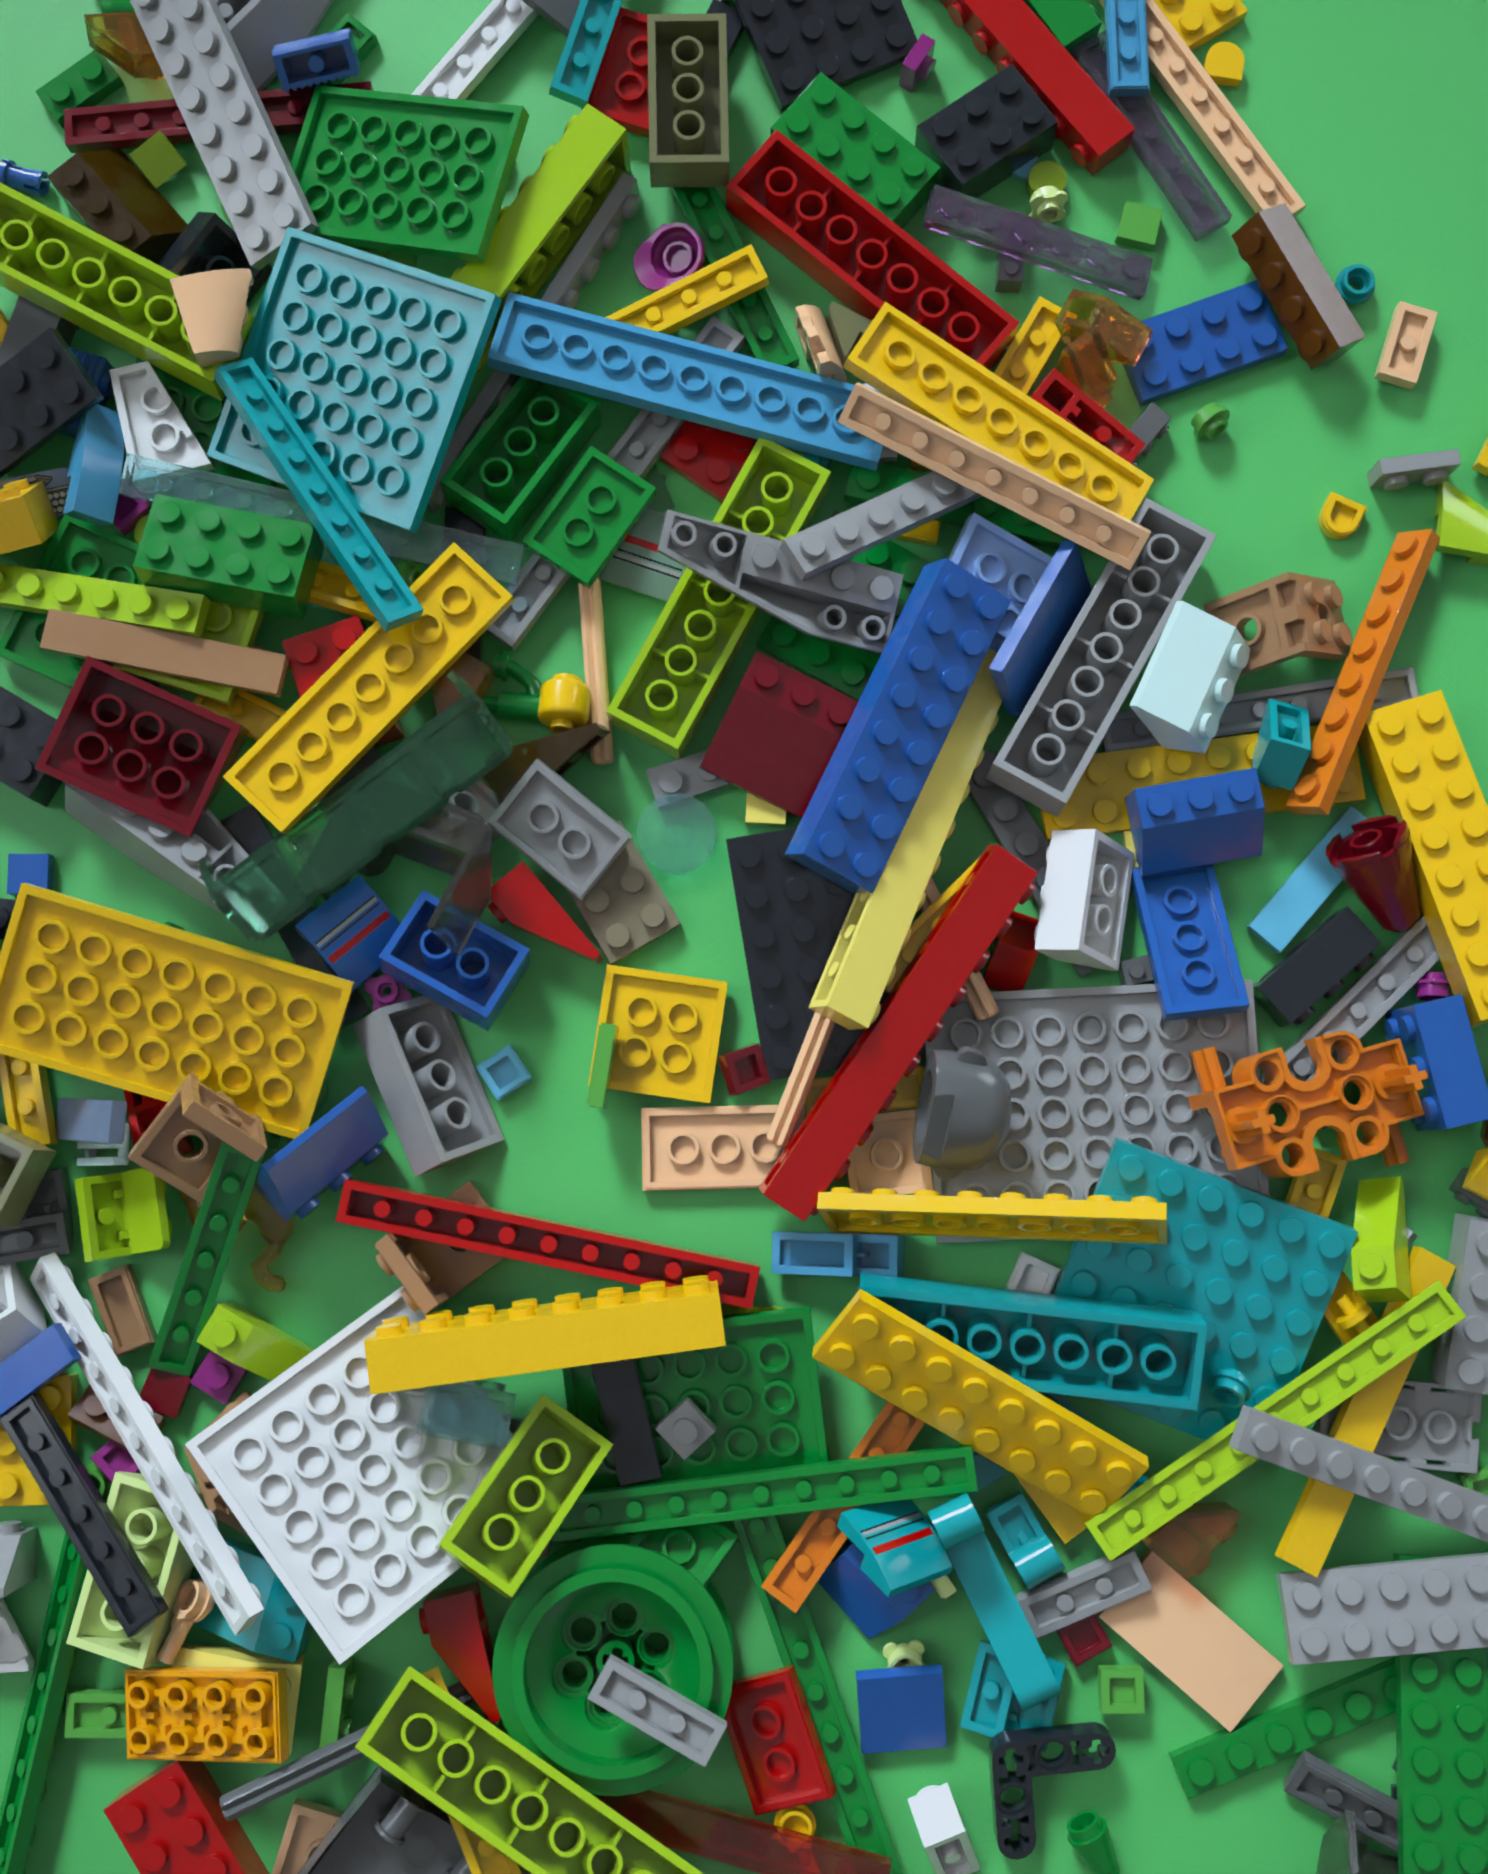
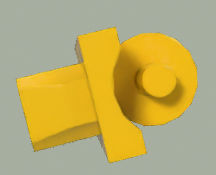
[1323,1271,1379,1345]

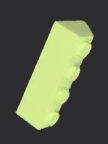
[66,1471,208,1669]

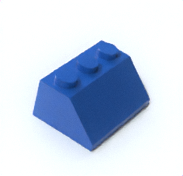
[1124,768,1265,877]
[254,1086,389,1223]

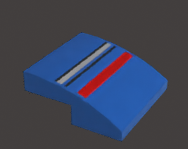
[295,875,400,992]

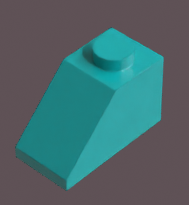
[1252,698,1311,790]

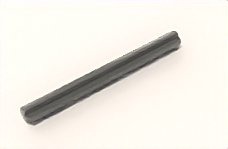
[219,1682,472,1821]

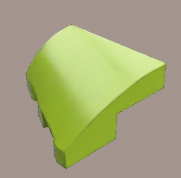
[1433,482,1488,566]

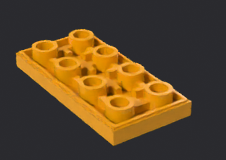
[125,1666,289,1764]

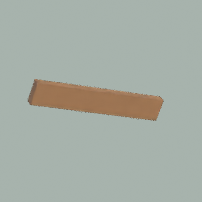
[40,609,290,697]

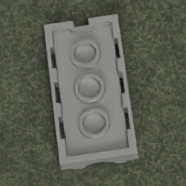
[1311,1379,1482,1474]

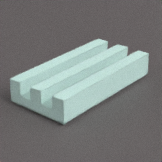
[77,1123,130,1166]

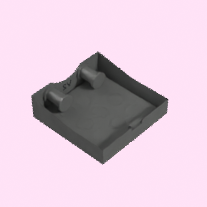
[298,1765,471,1874]

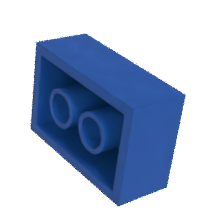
[379,890,530,1031]
[1384,994,1488,1131]

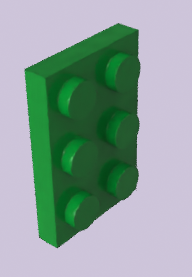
[522,446,657,589]

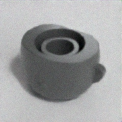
[913,1046,1011,1179]

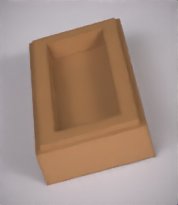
[88,1264,157,1357]

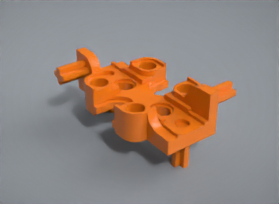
[1187,1031,1428,1179]

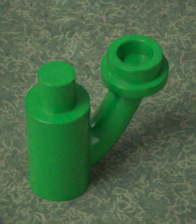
[482,651,542,722]

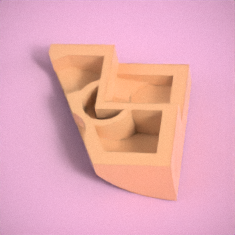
[169,268,254,368]
[794,304,847,383]

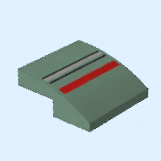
[600,508,686,602]

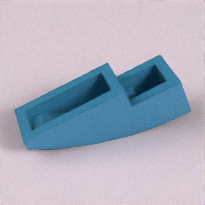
[63,404,124,527]
[771,1231,905,1277]

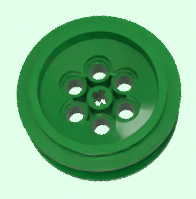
[492,1533,734,1796]

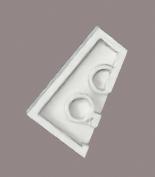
[109,361,215,487]

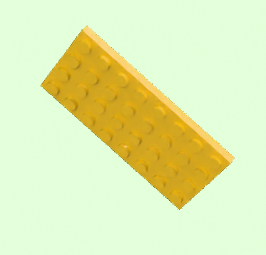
[0,883,355,1139]

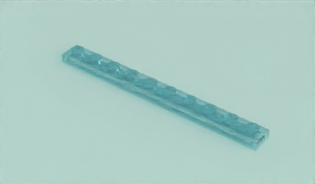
[119,453,525,587]

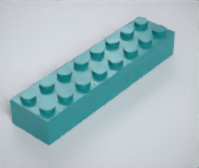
[859,1273,1208,1411]

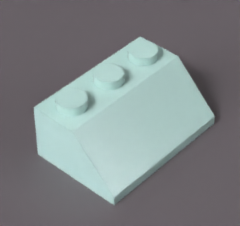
[1130,601,1251,753]

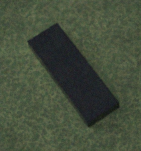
[591,1358,663,1486]

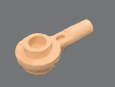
[156,1578,215,1665]

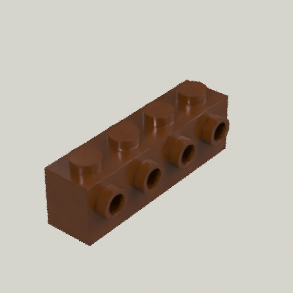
[1231,203,1366,370]

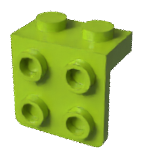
[75,1167,172,1262]

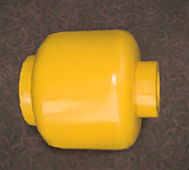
[537,673,591,734]

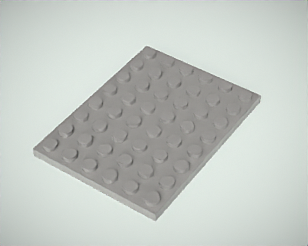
[925,979,1269,1243]

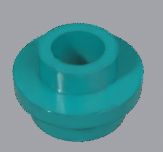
[1335,264,1375,305]
[1209,1369,1253,1408]

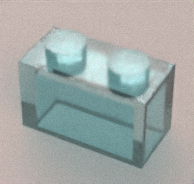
[416,1381,516,1450]

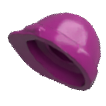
[633,222,705,291]

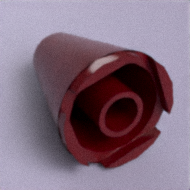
[1326,815,1421,933]

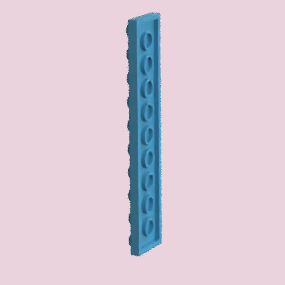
[487,292,884,471]

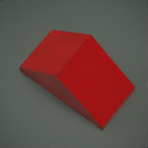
[983,911,1039,991]

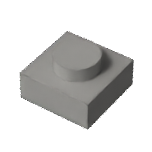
[655,1396,716,1460]

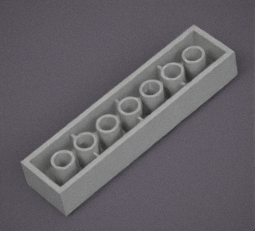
[986,497,1217,817]

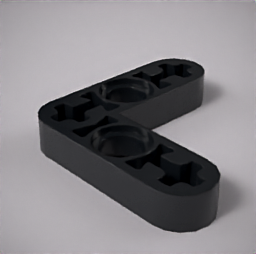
[988,1722,1116,1860]

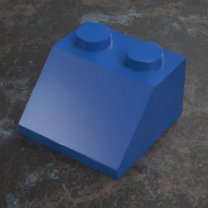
[817,1538,935,1639]

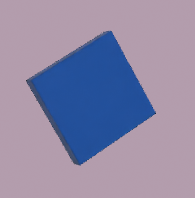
[856,1664,947,1754]

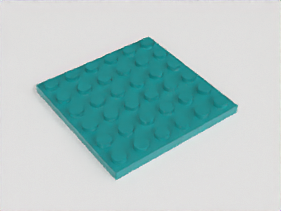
[206,227,502,534]
[1053,1137,1358,1462]

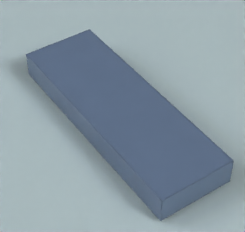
[56,1098,127,1144]

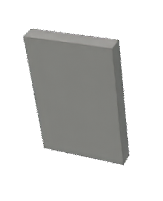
[486,759,634,900]

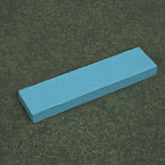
[1246,806,1367,954]

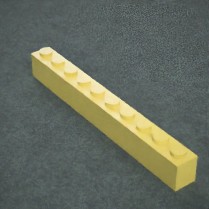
[808,648,1002,1030]

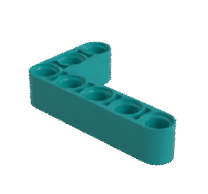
[927,1493,1062,1712]

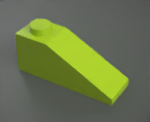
[1351,1176,1411,1303]
[196,1301,314,1381]

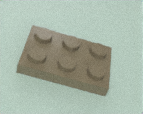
[567,820,681,965]

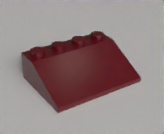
[699,651,858,819]
[35,656,249,837]

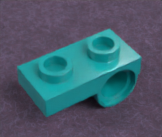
[984,1490,1065,1590]

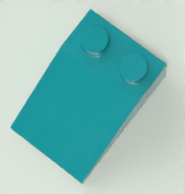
[193,1537,313,1663]

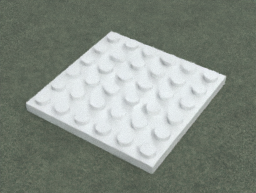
[185,1286,513,1665]

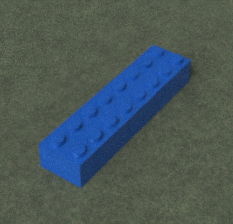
[784,558,1012,893]

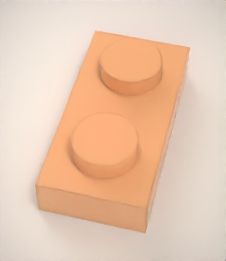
[1374,301,1438,390]

